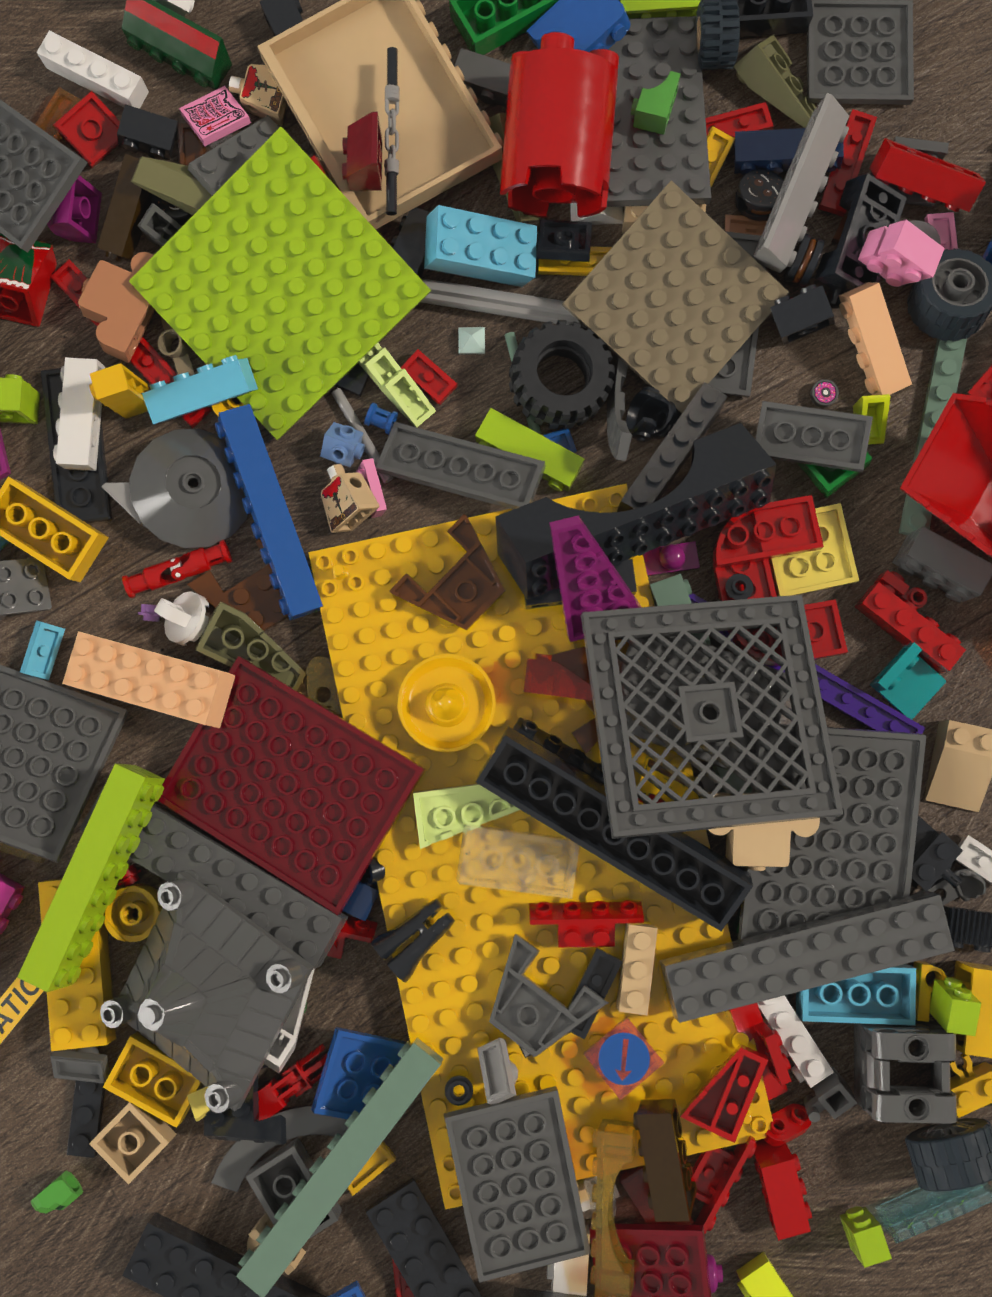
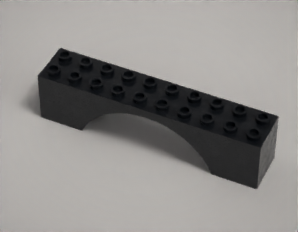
[495,423,776,599]

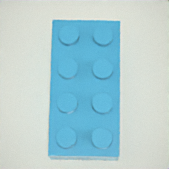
[424,205,537,287]
[796,964,916,1026]

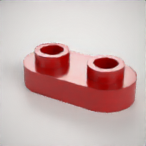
[764,1104,812,1146]

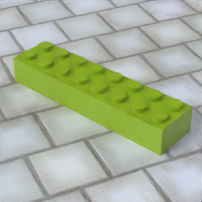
[17,763,165,992]

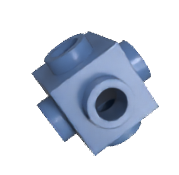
[320,422,365,467]

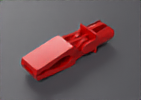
[258,1044,328,1121]

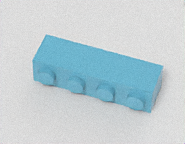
[142,355,258,424]

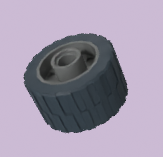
[907,248,992,341]
[905,1118,992,1192]

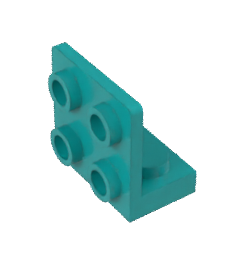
[869,642,946,720]

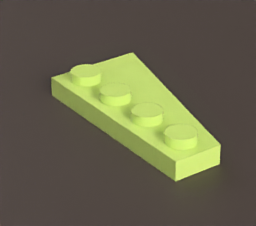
[413,784,520,849]

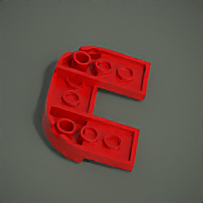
[713,495,848,666]

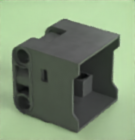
[854,1021,957,1124]

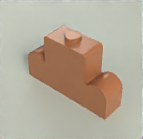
[78,252,155,363]

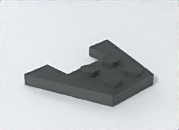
[489,934,609,1057]

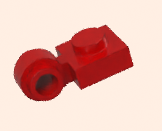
[874,570,927,609]

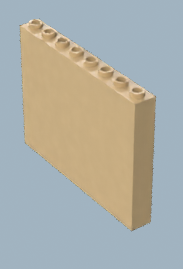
[257,0,504,229]

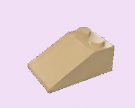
[924,720,992,812]

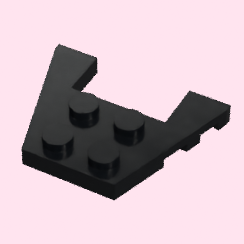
[204,1064,287,1145]

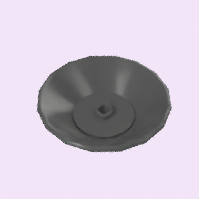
[129,429,248,548]

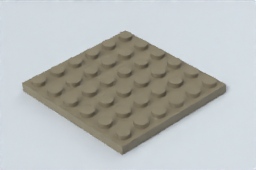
[562,180,789,414]

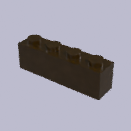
[633,1099,697,1222]

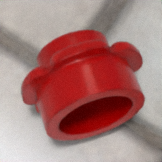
[117,864,141,887]

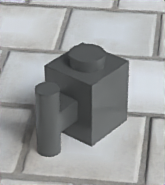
[803,1067,857,1123]

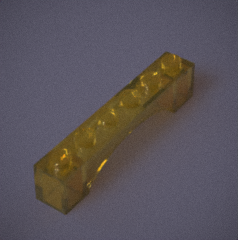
[590,1119,637,1297]

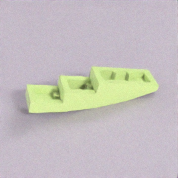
[358,343,436,428]

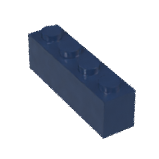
[734,128,844,175]

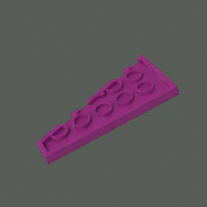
[549,515,642,642]

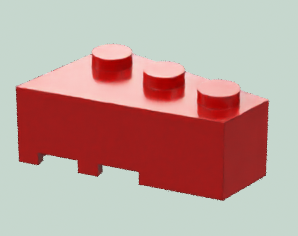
[680,1044,768,1143]

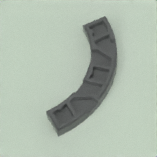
[607,353,632,461]
[211,1105,348,1192]

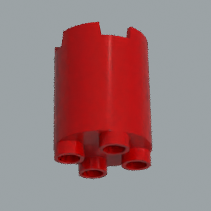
[500,32,619,218]

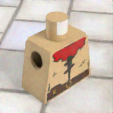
[229,64,288,126]
[321,464,380,533]

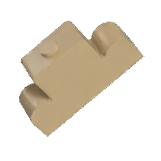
[700,792,820,871]

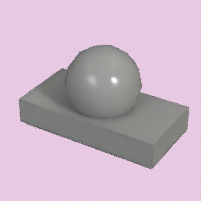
[477,1038,518,1105]

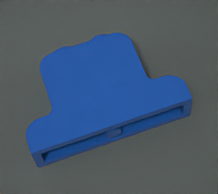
[527,0,631,52]

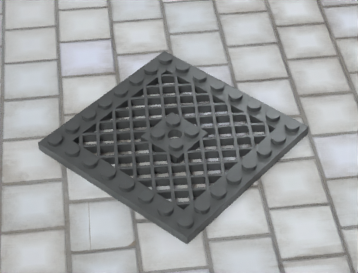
[581,595,843,839]

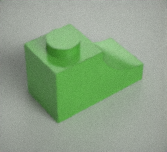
[630,71,681,135]

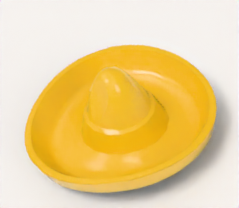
[398,654,496,752]

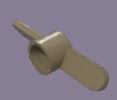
[158,314,195,376]

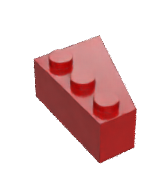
[754,1128,812,1241]

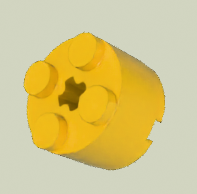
[104,883,163,942]

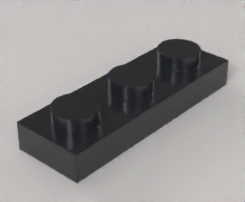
[568,948,623,1039]
[67,1080,105,1158]

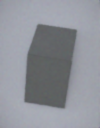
[138,203,182,248]

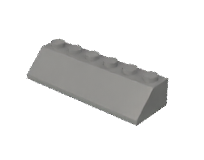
[753,93,849,273]

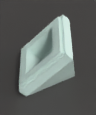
[458,327,485,354]

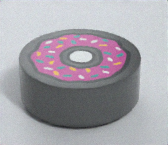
[810,379,839,408]

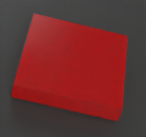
[53,91,120,168]

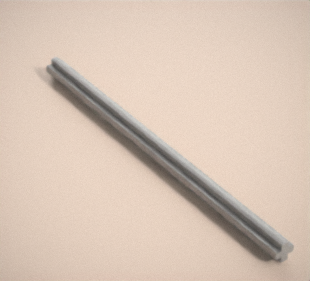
[421,278,587,329]

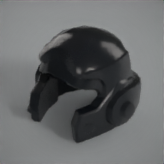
[626,386,678,443]

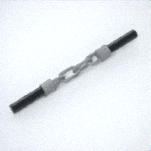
[384,47,400,216]

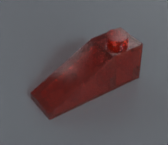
[524,653,593,701]

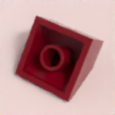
[342,112,383,191]

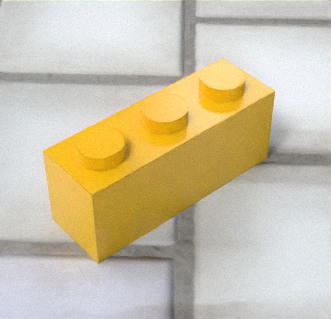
[89,363,149,419]

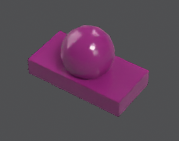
[643,541,700,576]

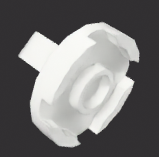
[154,591,209,646]

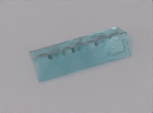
[875,1182,992,1244]

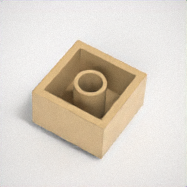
[89,1102,177,1185]

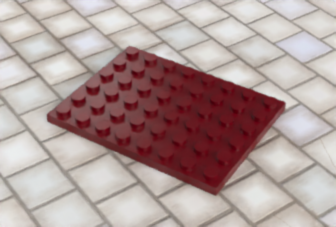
[158,656,425,915]

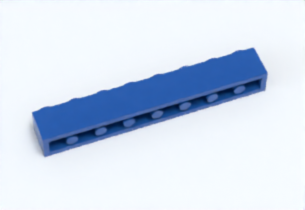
[215,404,323,621]

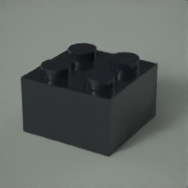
[770,284,835,345]

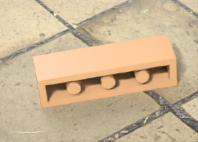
[839,282,912,395]

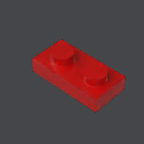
[401,349,457,405]

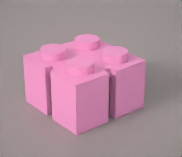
[858,220,945,287]

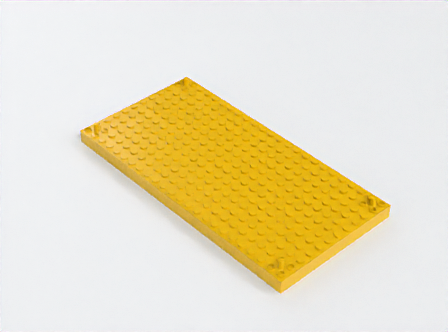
[308,484,773,1210]

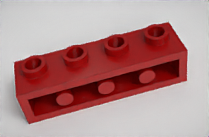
[869,138,986,212]
[854,582,966,673]

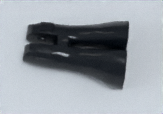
[371,899,455,983]

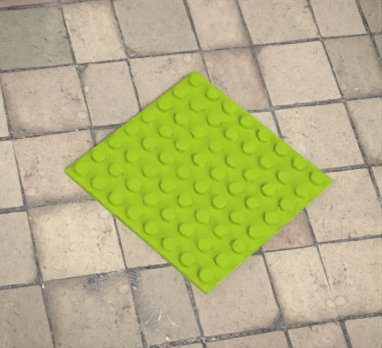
[129,127,431,440]

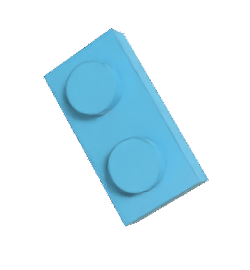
[20,620,65,680]

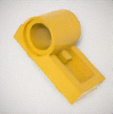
[913,961,947,1022]

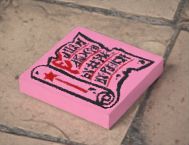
[179,86,251,146]

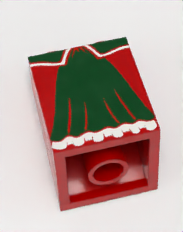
[0,234,57,327]

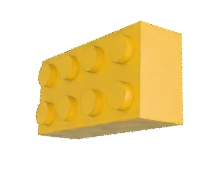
[0,477,109,582]

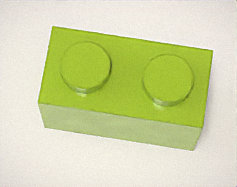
[930,977,981,1036]
[840,1206,892,1268]

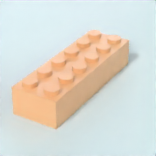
[62,631,236,728]

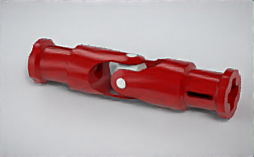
[122,540,232,599]

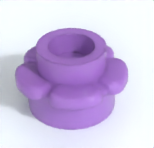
[138,604,162,622]

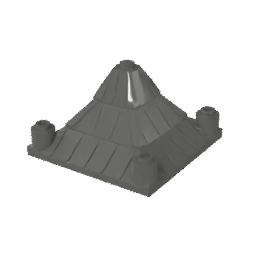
[100,871,314,1113]

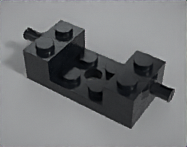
[815,172,907,309]
[911,815,963,891]

